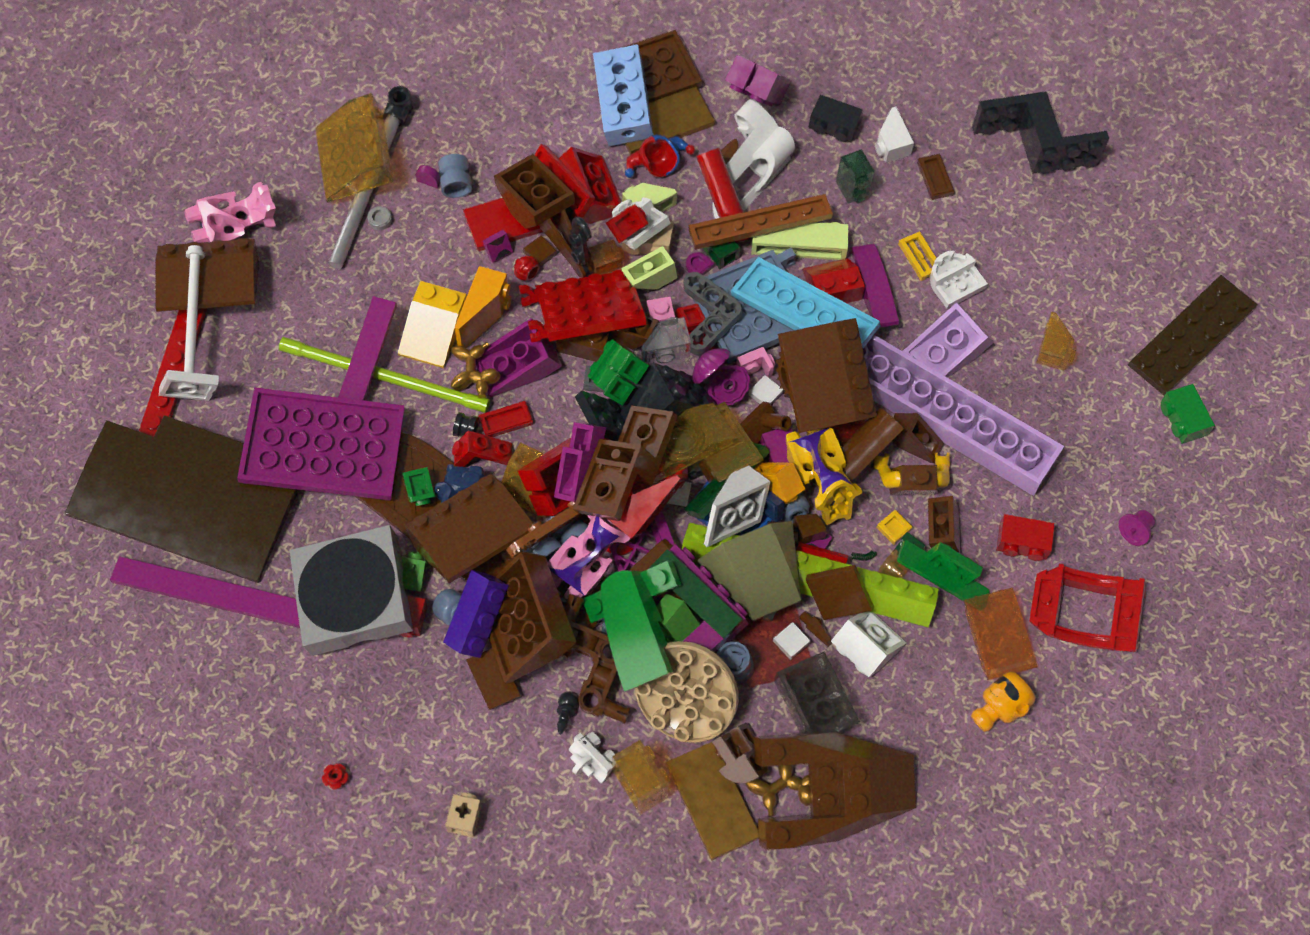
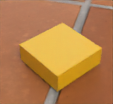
[876,510,913,545]

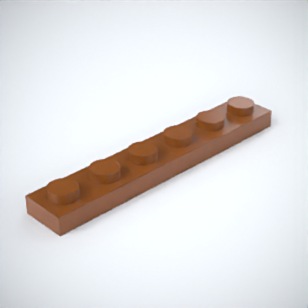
[688,194,833,250]

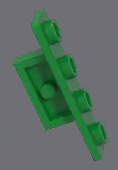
[897,540,989,611]

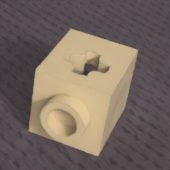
[445,793,482,838]

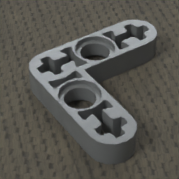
[683,272,742,355]

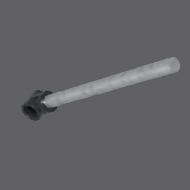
[328,86,413,269]

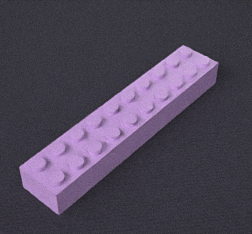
[863,335,1064,496]

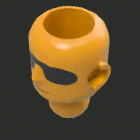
[971,671,1035,732]

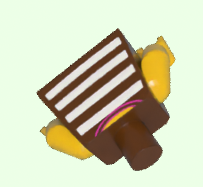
[873,452,950,495]

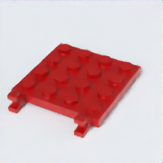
[519,270,647,343]

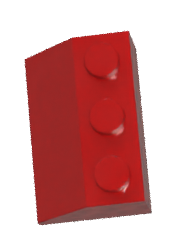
[559,147,621,224]

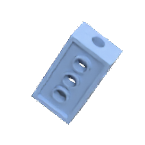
[593,44,653,146]

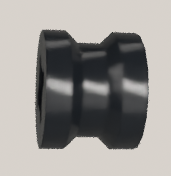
[453,412,479,437]

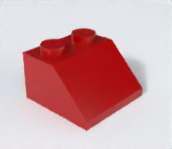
[803,258,865,303]

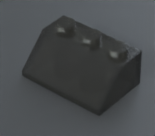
[774,652,860,734]

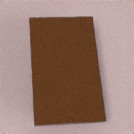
[466,648,521,711]

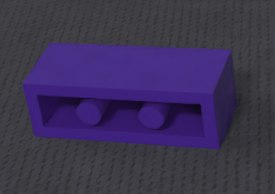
[443,570,509,658]

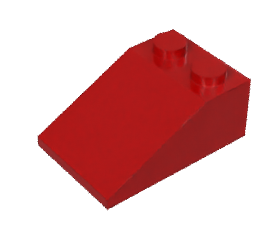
[608,473,689,539]

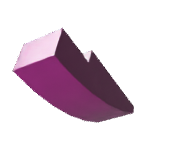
[554,422,606,502]

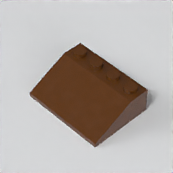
[155,238,259,312]
[778,318,877,433]
[405,474,534,583]
[489,551,576,683]

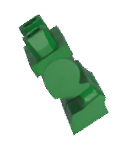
[588,339,649,405]

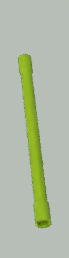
[279,337,490,413]

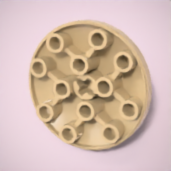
[635,641,739,742]

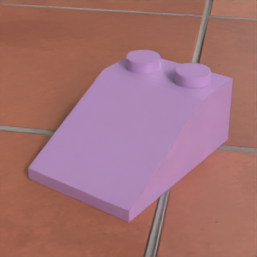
[903,302,994,378]

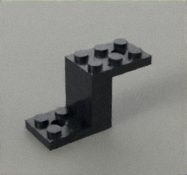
[972,91,1109,174]
[575,362,719,442]

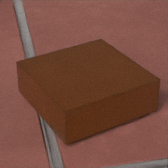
[523,235,557,267]

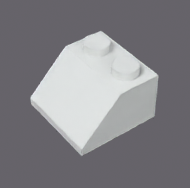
[831,612,906,677]

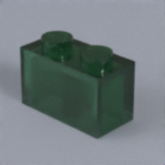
[836,149,874,204]

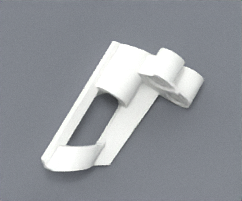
[713,99,795,219]

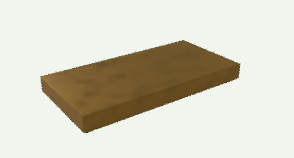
[624,86,715,155]
[666,741,759,861]

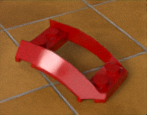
[1029,564,1145,652]

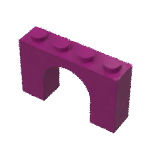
[649,544,749,654]

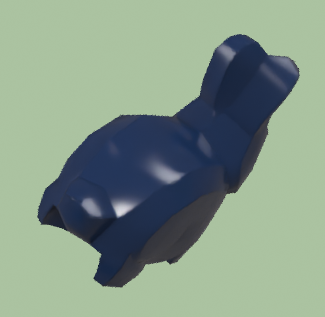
[434,464,486,503]

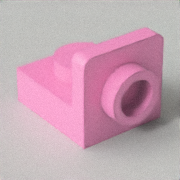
[736,347,775,378]

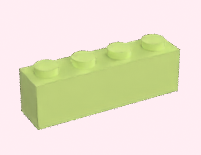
[751,222,848,260]

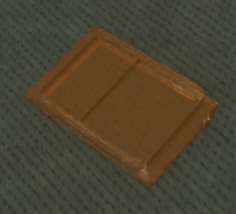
[963,587,1037,681]

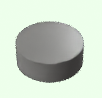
[368,206,392,230]

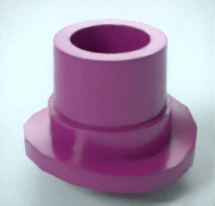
[1119,510,1155,546]

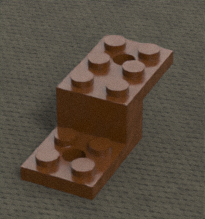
[573,405,678,521]

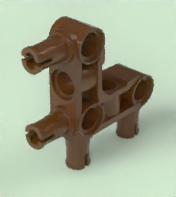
[564,594,631,724]

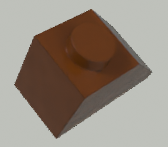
[892,413,944,463]

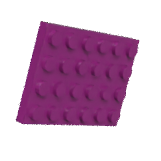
[237,387,405,500]

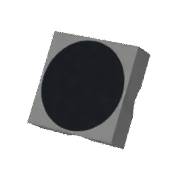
[290,525,413,656]

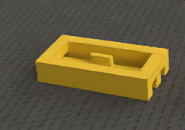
[898,231,936,281]

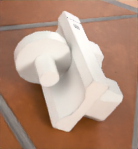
[569,732,618,784]

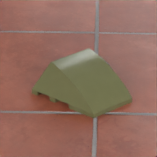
[697,521,801,621]

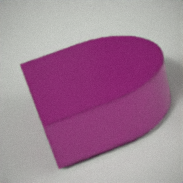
[415,165,440,189]
[686,252,714,275]

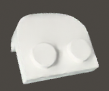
[612,197,670,250]
[930,251,988,309]

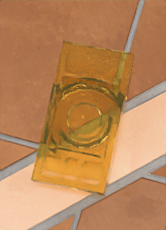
[642,403,738,486]

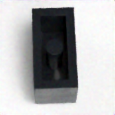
[808,94,863,143]

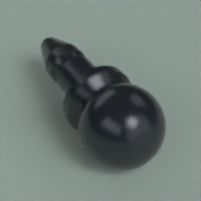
[557,691,579,735]

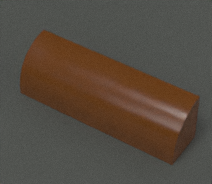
[812,408,904,487]

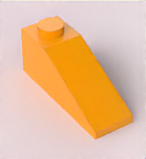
[754,462,805,504]

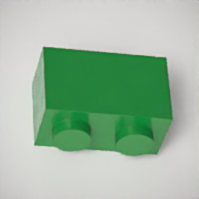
[1160,384,1215,444]

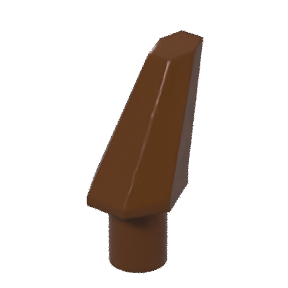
[799,611,832,647]

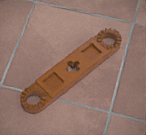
[506,487,609,558]

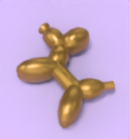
[450,342,500,398]
[746,765,810,817]

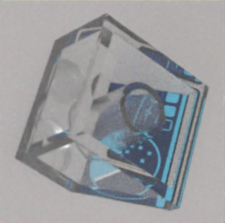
[641,317,691,368]

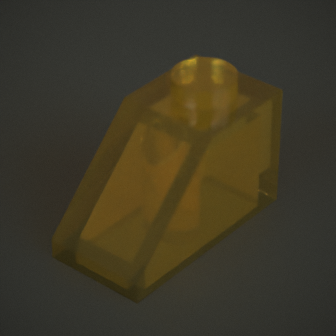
[1036,311,1076,371]

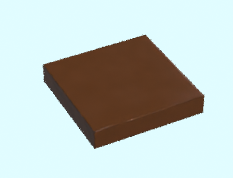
[806,565,873,620]

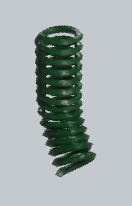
[852,550,877,561]

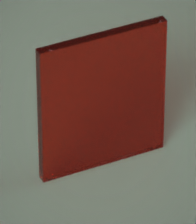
[735,604,814,688]

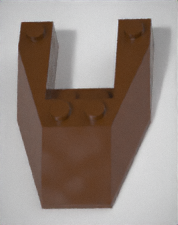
[754,732,916,850]

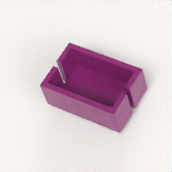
[725,55,792,107]

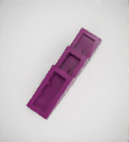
[852,244,899,328]

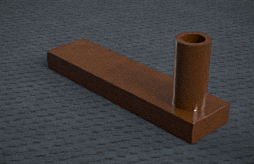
[698,401,791,483]

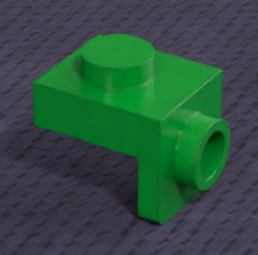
[402,467,435,506]

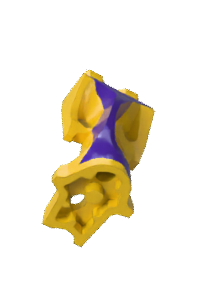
[786,427,862,525]

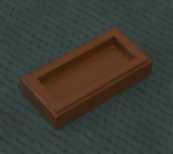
[917,154,955,200]

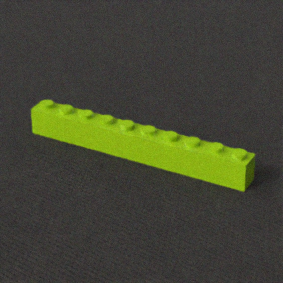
[682,522,939,628]

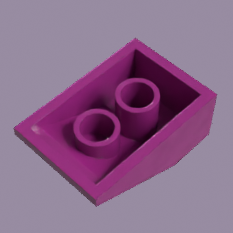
[476,318,562,397]

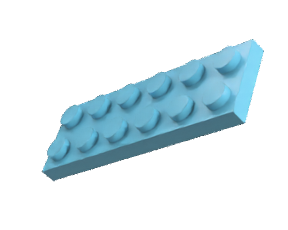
[731,257,880,348]

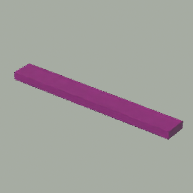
[110,556,300,628]

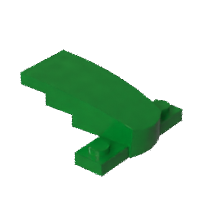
[583,560,681,692]

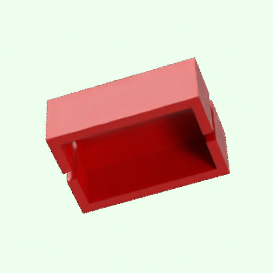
[517,438,571,516]

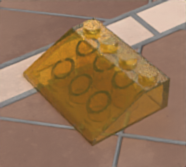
[315,93,394,202]

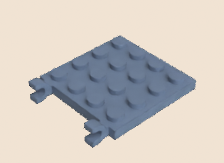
[690,248,796,363]

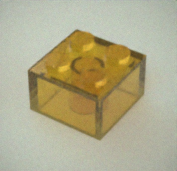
[612,740,670,815]

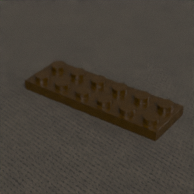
[1128,275,1258,396]

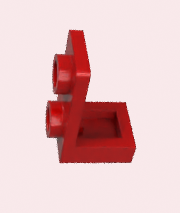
[452,430,513,467]

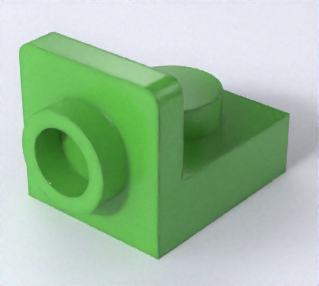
[401,551,429,591]

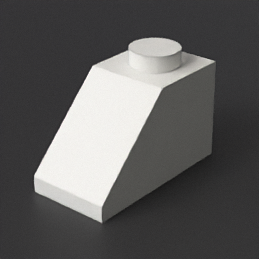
[875,107,914,163]

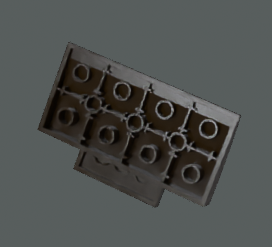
[65,415,297,583]

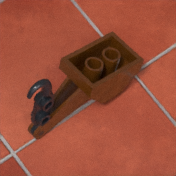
[494,154,593,278]

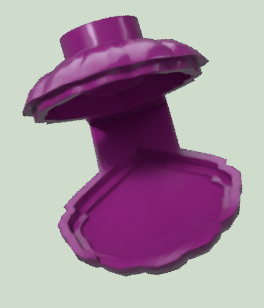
[692,348,750,406]

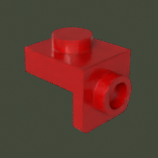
[606,204,648,243]

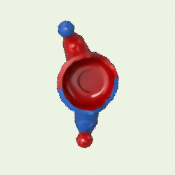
[625,135,696,178]

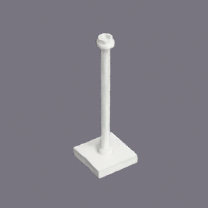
[159,245,219,401]

